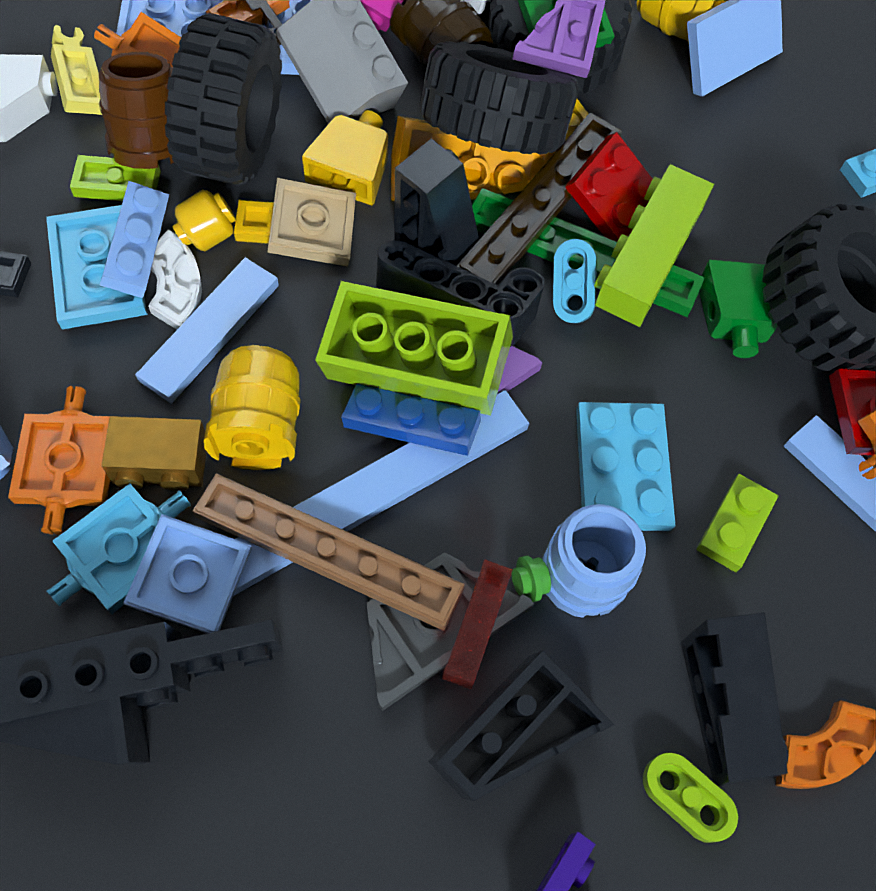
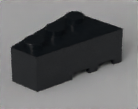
[394,138,479,266]

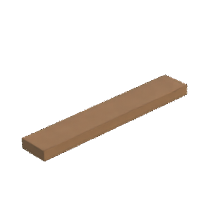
[192,473,465,631]

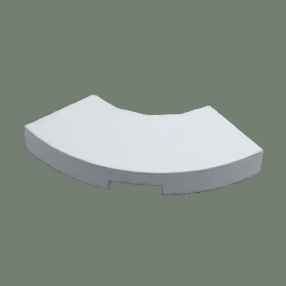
[148,229,202,329]

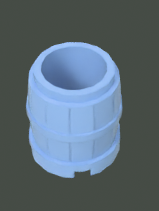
[542,504,646,617]

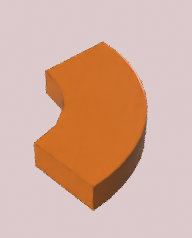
[775,700,876,789]

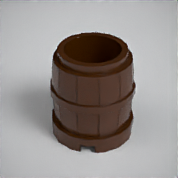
[99,52,174,169]

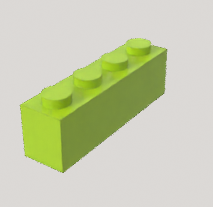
[594,164,714,327]

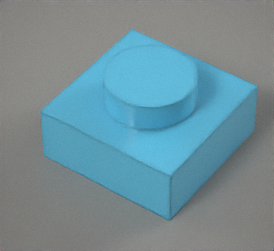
[840,149,876,198]

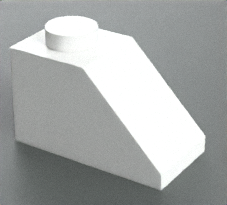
[0,54,58,142]

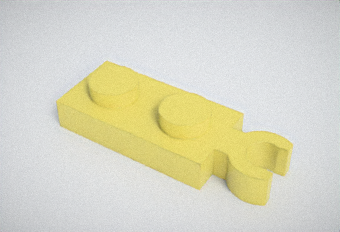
[51,25,102,115]

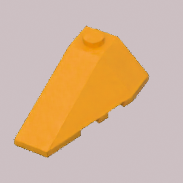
[391,116,556,201]

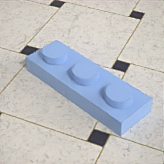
[100,181,169,298]

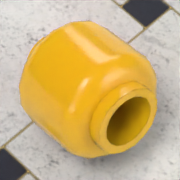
[172,190,236,251]

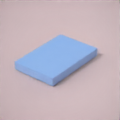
[687,0,783,96]

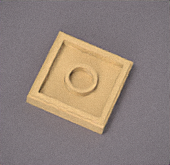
[267,178,356,267]

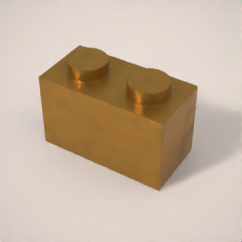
[101,416,207,491]

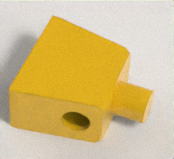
[302,110,388,206]

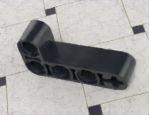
[376,240,544,347]

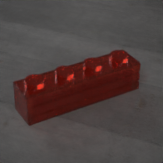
[442,559,513,689]

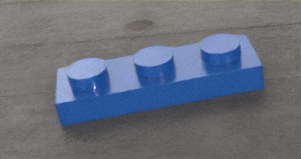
[341,384,481,456]

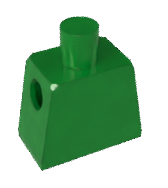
[699,260,778,358]

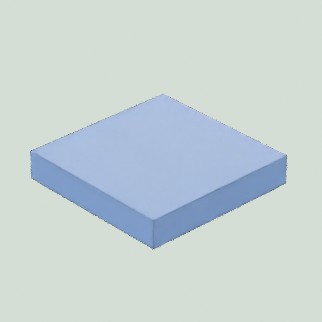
[124,514,252,634]

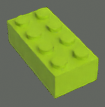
[315,281,513,416]

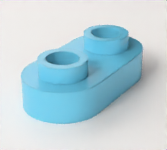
[553,239,597,324]

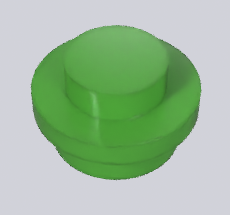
[512,555,551,602]

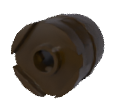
[390,0,493,68]

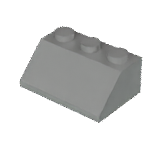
[275,0,408,124]

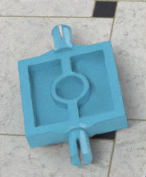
[46,484,191,614]

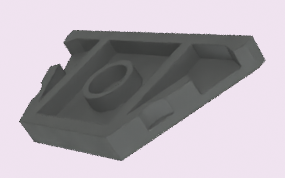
[367,552,534,711]

